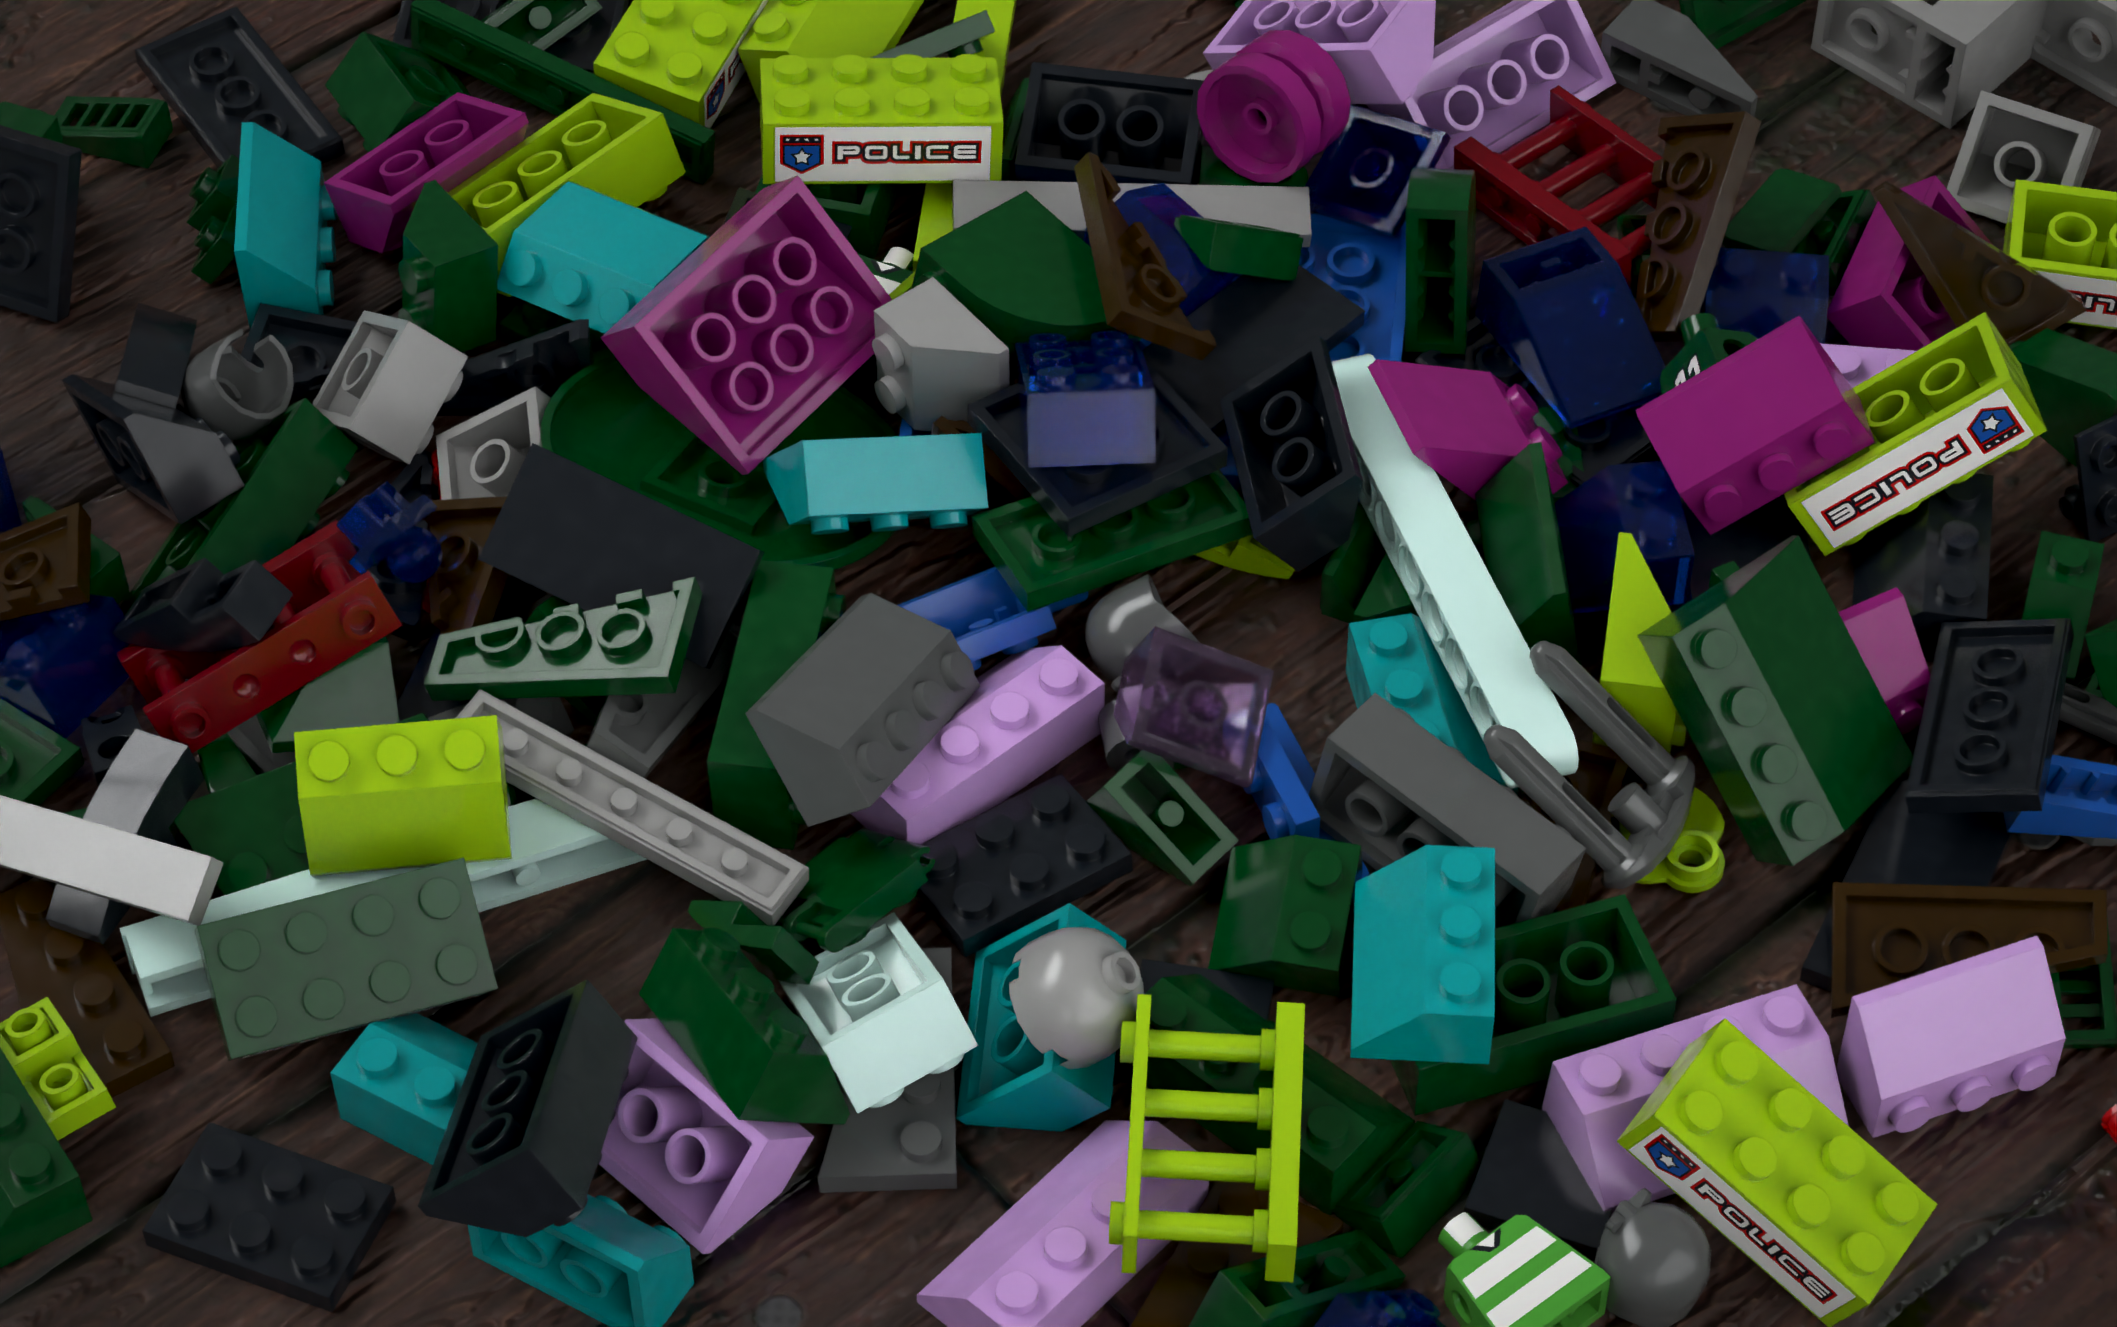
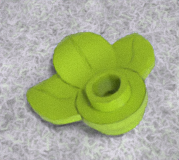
[1619,787,1725,893]

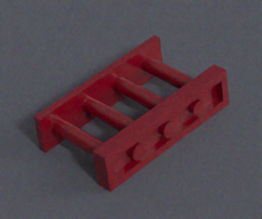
[1453,85,1663,307]
[116,520,403,753]

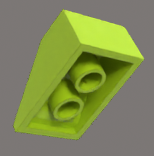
[1592,532,1686,754]

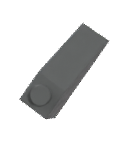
[1601,0,1758,117]

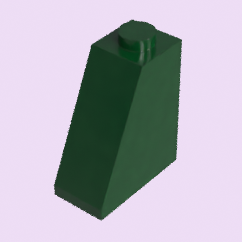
[2009,328,2117,467]

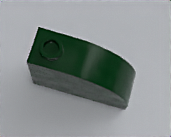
[1405,168,1476,354]
[912,191,1141,367]

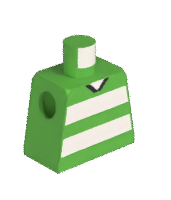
[1438,1212,1611,1327]

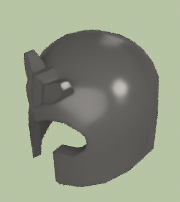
[181,329,294,440]
[1085,574,1206,698]
[1594,1188,1712,1327]

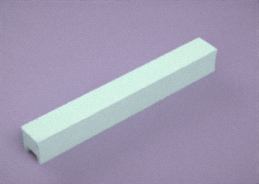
[119,798,647,1017]

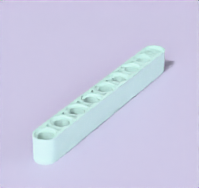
[1332,353,1579,789]

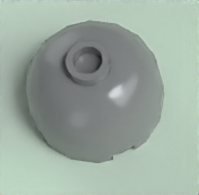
[1009,927,1144,1069]

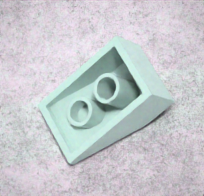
[778,912,978,1114]

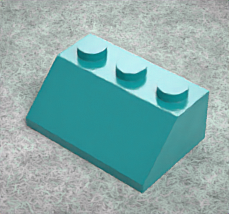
[234,122,338,329]
[497,181,710,334]
[763,433,988,535]
[1346,613,1519,795]
[1350,845,1495,1064]
[956,903,1127,1132]
[330,1013,478,1165]
[467,1194,694,1327]

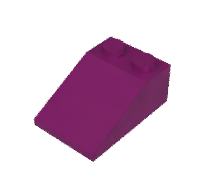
[1368,359,1569,501]

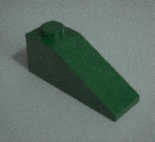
[1189,1228,1406,1327]

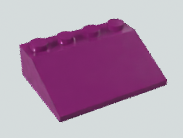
[600,175,892,475]

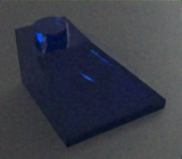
[1305,104,1451,238]

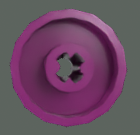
[1197,30,1351,183]

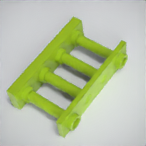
[1109,994,1305,1282]

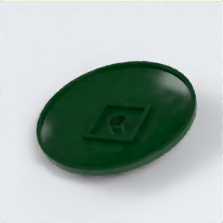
[539,356,896,580]

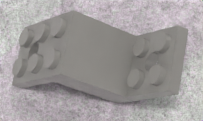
[1811,0,2117,129]

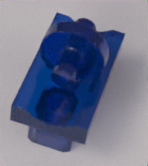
[336,481,442,583]

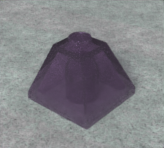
[1114,626,1274,788]

